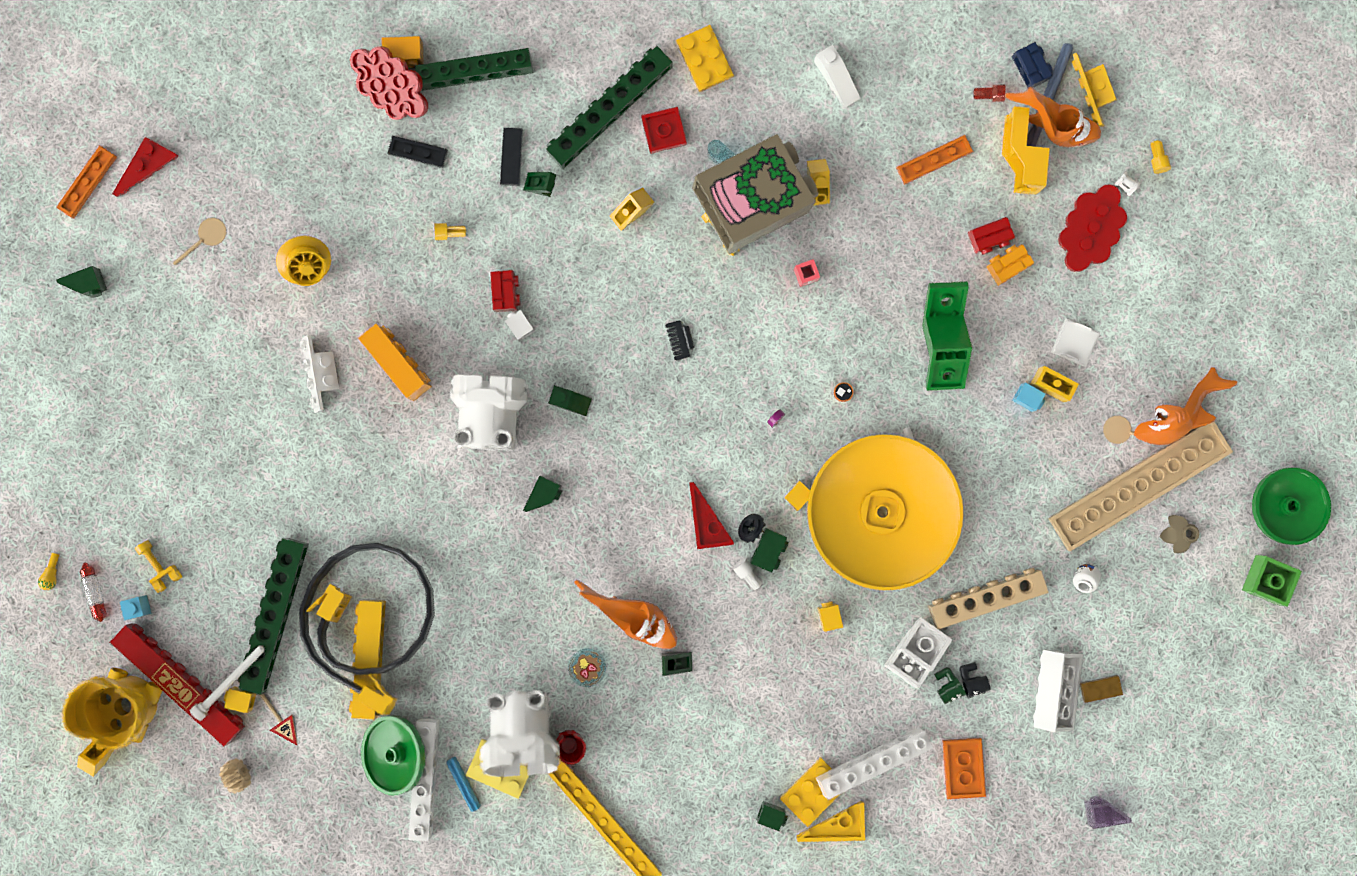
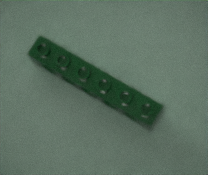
[415,48,534,91]

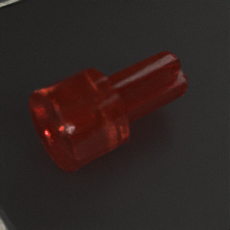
[973,84,1006,102]

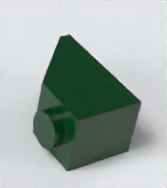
[56,266,107,298]
[548,385,592,416]
[523,475,563,512]

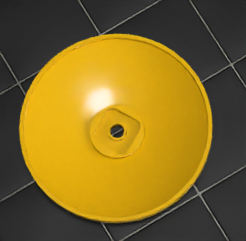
[807,435,963,590]

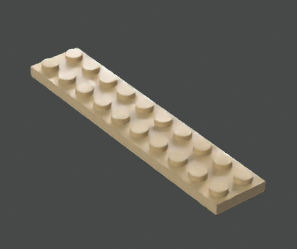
[1048,422,1233,551]

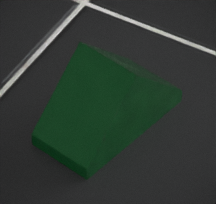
[662,652,692,676]

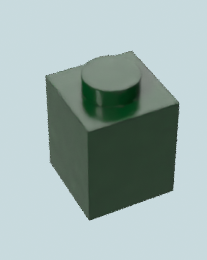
[756,801,788,831]

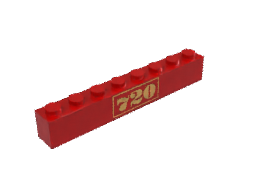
[109,623,245,747]

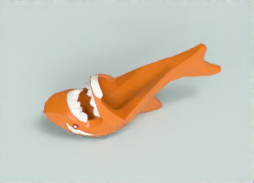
[1005,87,1101,148]
[1134,367,1238,445]
[574,580,677,649]

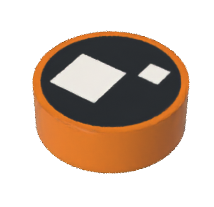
[833,382,853,402]

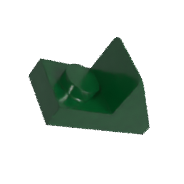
[523,172,557,197]

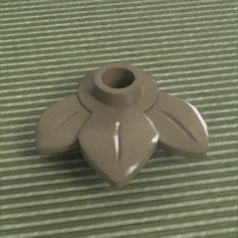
[1160,515,1199,553]

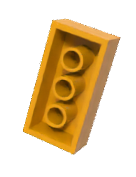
[358,324,432,401]

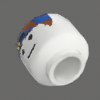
[1073,564,1101,593]

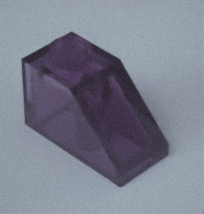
[1084,796,1132,829]

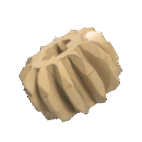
[219,758,251,794]

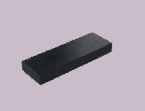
[500,127,523,186]
[387,135,448,168]

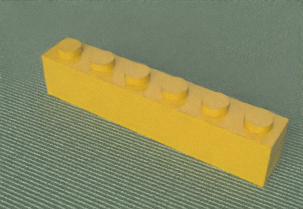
[349,599,386,719]

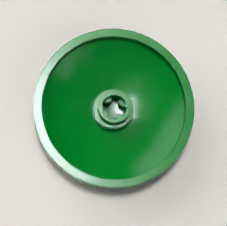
[1252,468,1331,545]
[361,715,425,796]

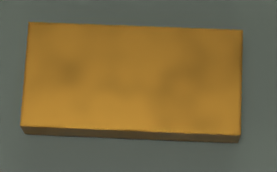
[1080,675,1123,703]

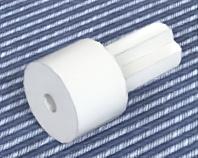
[733,558,762,590]

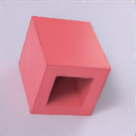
[793,259,820,287]

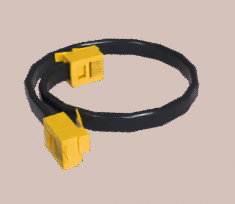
[299,543,435,715]

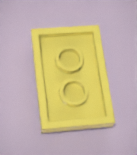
[466,739,529,799]

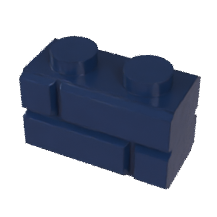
[1012,42,1053,88]

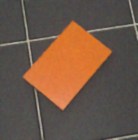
[942,738,986,799]

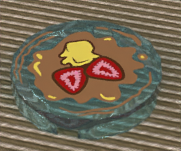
[568,648,606,687]

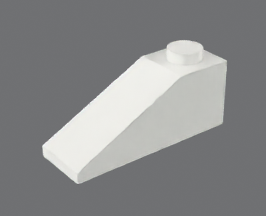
[814,44,861,109]

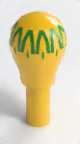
[38,553,60,590]

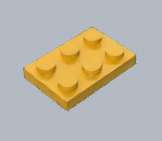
[676,25,734,93]
[780,757,840,827]

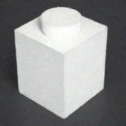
[505,310,535,342]

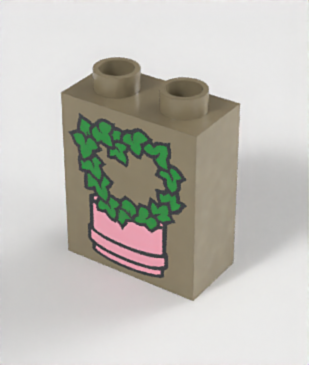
[692,134,818,254]

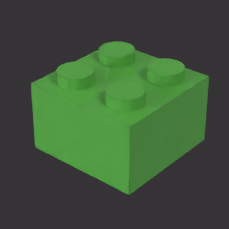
[1242,555,1302,607]

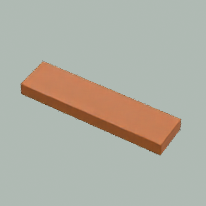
[896,135,973,185]
[56,145,117,219]

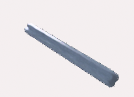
[1026,43,1073,147]

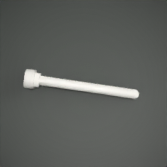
[190,646,265,721]

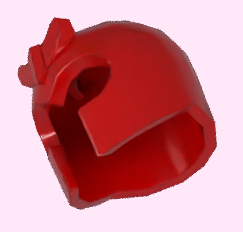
[556,730,586,765]

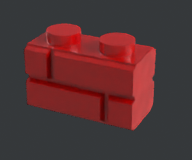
[968,217,1015,255]
[490,270,521,312]

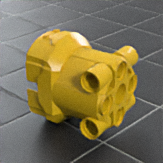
[62,667,163,750]

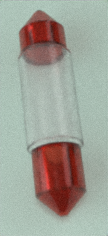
[80,562,107,622]

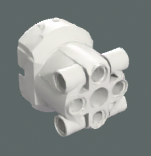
[450,375,528,451]
[480,690,560,777]

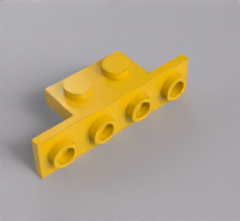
[1072,53,1117,127]

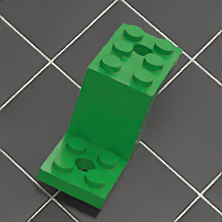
[922,281,972,391]

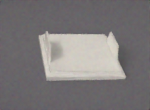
[1051,318,1100,367]

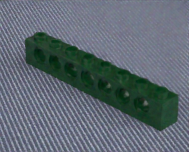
[546,46,673,170]
[238,538,309,695]

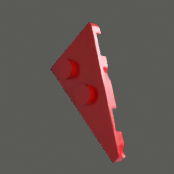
[112,137,179,197]
[689,482,734,549]

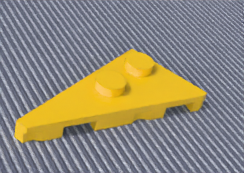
[796,801,865,842]

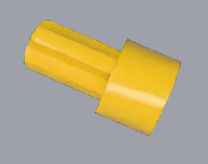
[1150,140,1171,174]
[434,223,466,240]

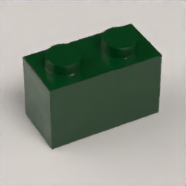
[750,528,789,573]

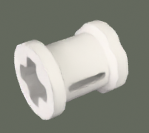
[1114,171,1141,196]

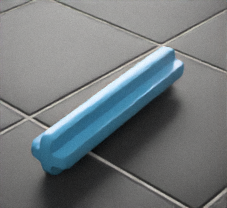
[446,757,481,812]

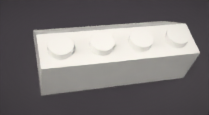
[1033,650,1083,732]

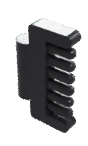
[665,320,695,361]

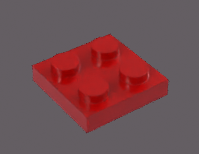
[641,107,687,154]

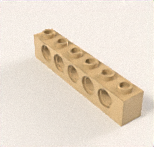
[928,568,1049,629]

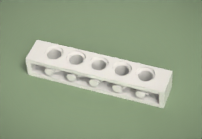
[409,718,440,841]
[816,728,933,800]

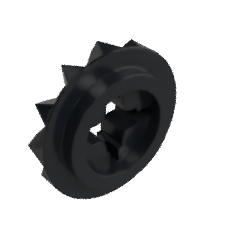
[738,514,766,543]

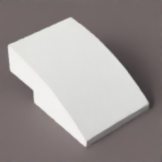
[884,617,952,688]

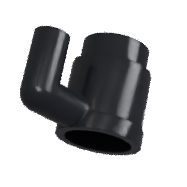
[959,662,991,698]

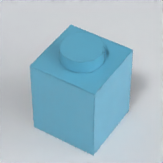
[1012,383,1046,412]
[120,595,152,621]

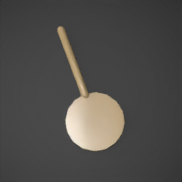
[173,218,226,265]
[1103,416,1134,444]

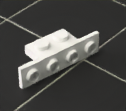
[300,335,339,413]

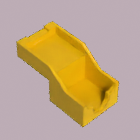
[1002,106,1050,195]

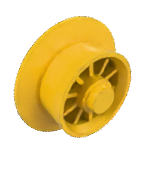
[276,236,331,286]

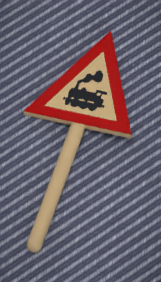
[260,694,297,745]

